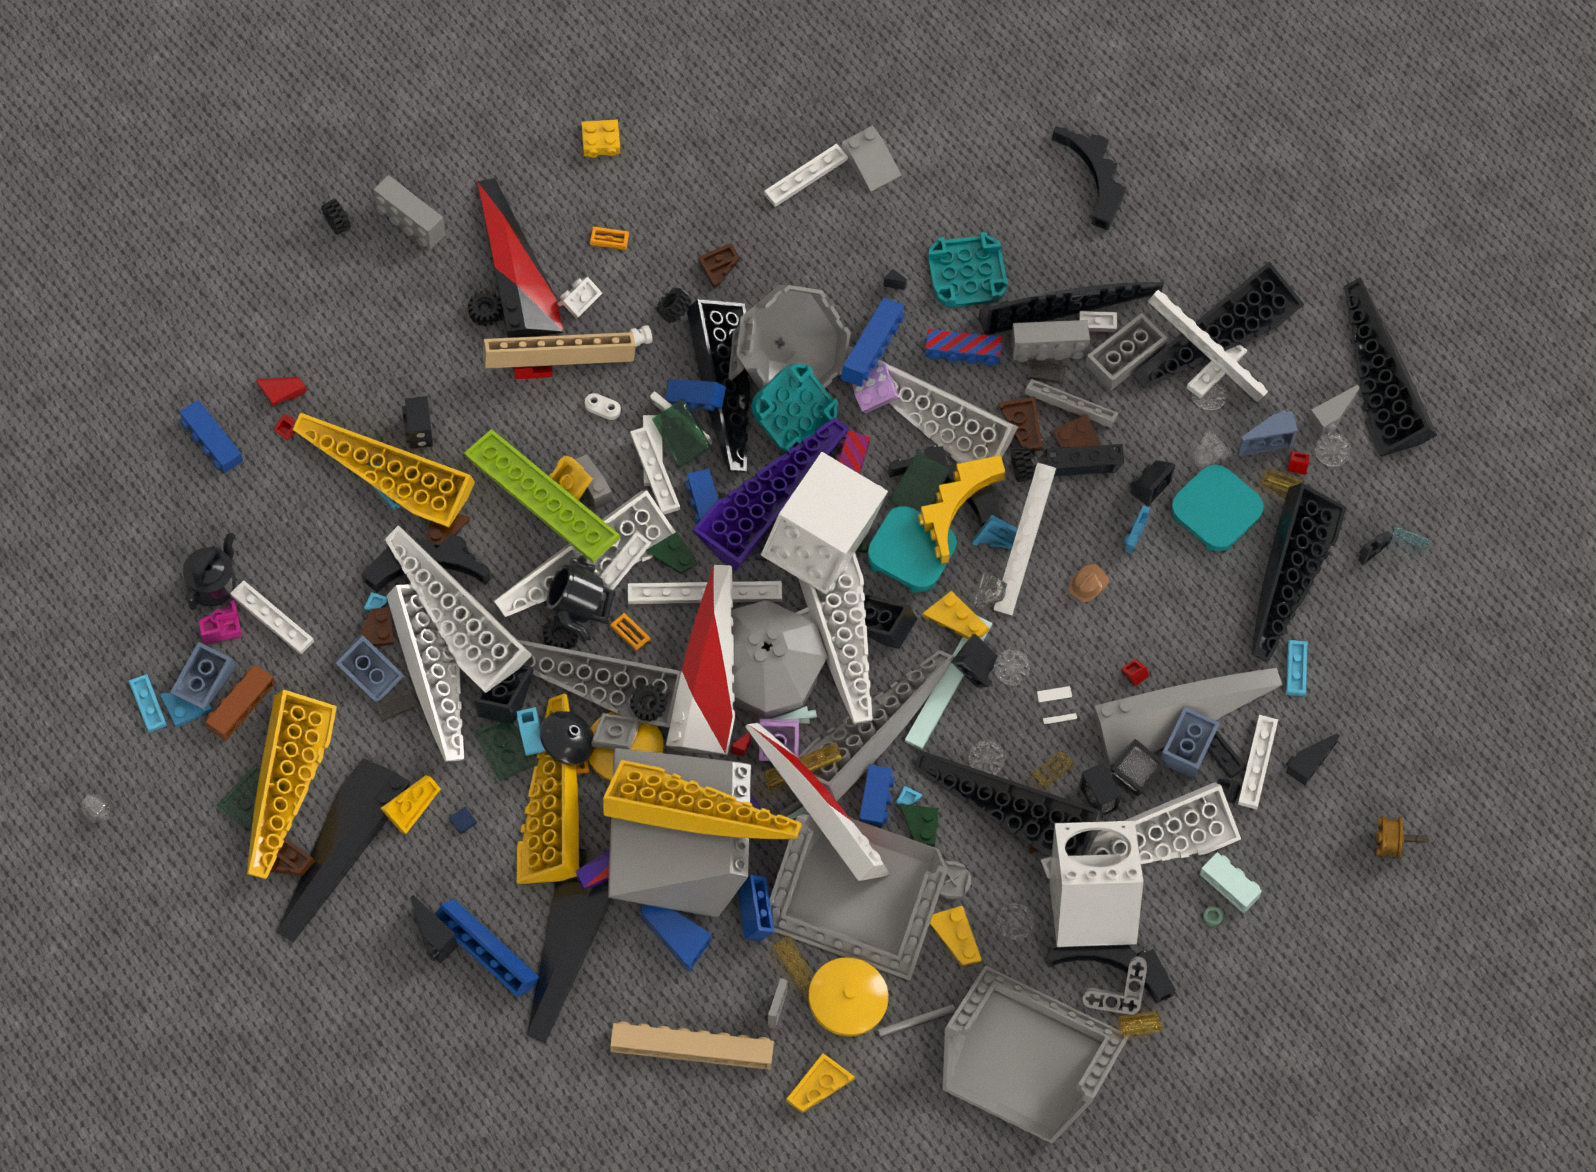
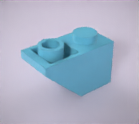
[517,707,545,756]

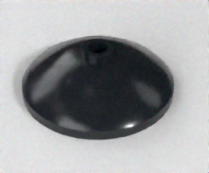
[540,711,595,765]

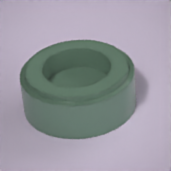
[1203,907,1223,927]

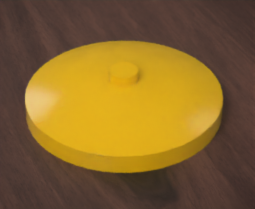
[588,712,664,782]
[808,957,888,1037]

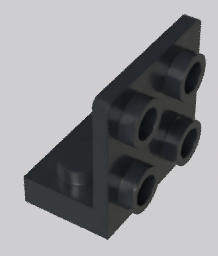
[951,634,1000,688]

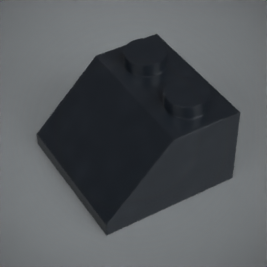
[1130,460,1176,506]

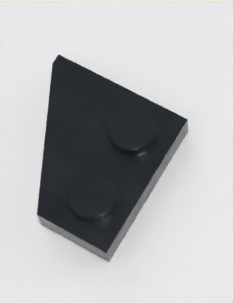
[1358,531,1393,566]

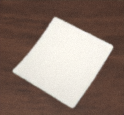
[1037,686,1077,724]

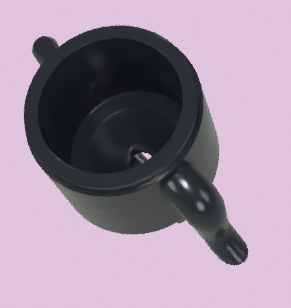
[183,533,236,610]
[547,558,616,642]

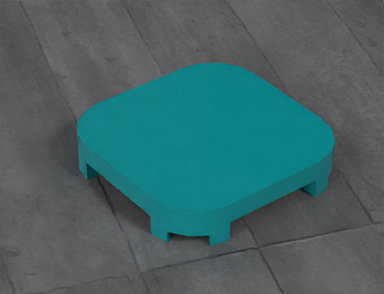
[928,232,1008,307]
[752,363,839,453]
[1171,465,1264,552]
[866,506,957,594]

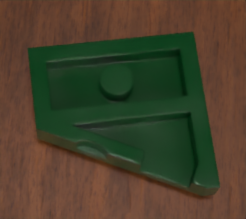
[645,532,697,574]
[900,804,939,847]

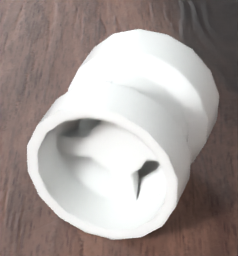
[629,325,653,347]

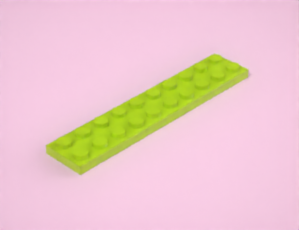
[464,429,621,563]

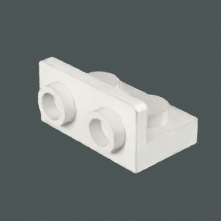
[557,277,602,318]

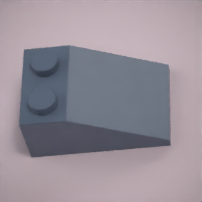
[1237,411,1298,457]
[333,634,404,703]
[170,642,237,710]
[1160,707,1220,779]

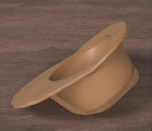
[1068,564,1109,602]

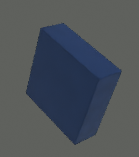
[449,807,477,834]

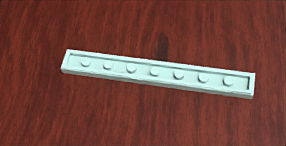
[905,616,992,750]

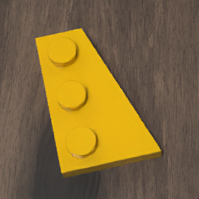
[922,591,989,639]
[380,775,441,834]
[930,906,982,967]
[786,1053,855,1113]

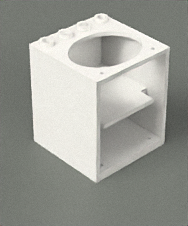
[761,452,888,595]
[1050,821,1143,947]

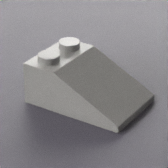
[841,125,902,193]

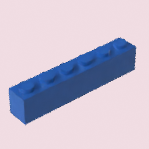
[841,297,905,387]
[435,899,539,997]

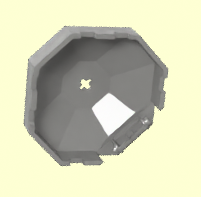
[736,285,851,390]
[731,600,828,718]

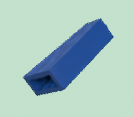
[640,904,712,972]

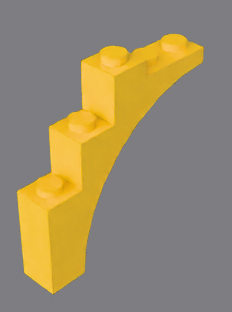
[918,455,1005,564]

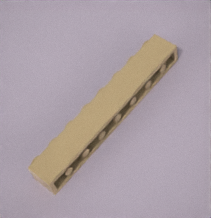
[483,332,636,368]
[610,1021,774,1070]

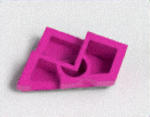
[199,599,242,645]

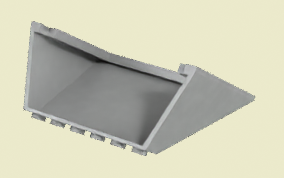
[608,748,751,917]
[770,813,948,981]
[943,965,1130,1143]

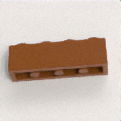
[206,664,275,742]

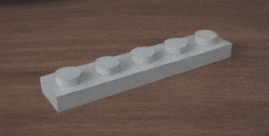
[1024,379,1118,428]

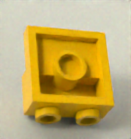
[581,120,620,158]
[549,455,593,500]

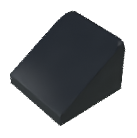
[883,269,907,290]
[1217,779,1241,804]

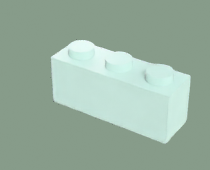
[1200,852,1262,913]

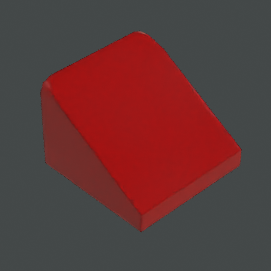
[273,414,296,441]
[1287,451,1309,475]
[1120,659,1149,686]
[731,732,751,757]

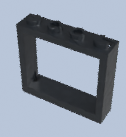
[1039,444,1124,477]

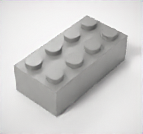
[373,175,445,250]
[1085,313,1167,391]
[1011,320,1090,362]

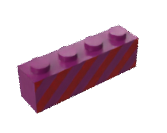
[836,431,870,474]

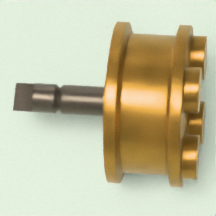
[1376,816,1429,860]

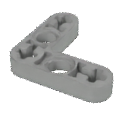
[1083,957,1147,1015]

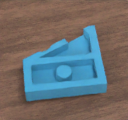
[1123,505,1150,554]
[972,515,1018,549]
[160,693,212,728]

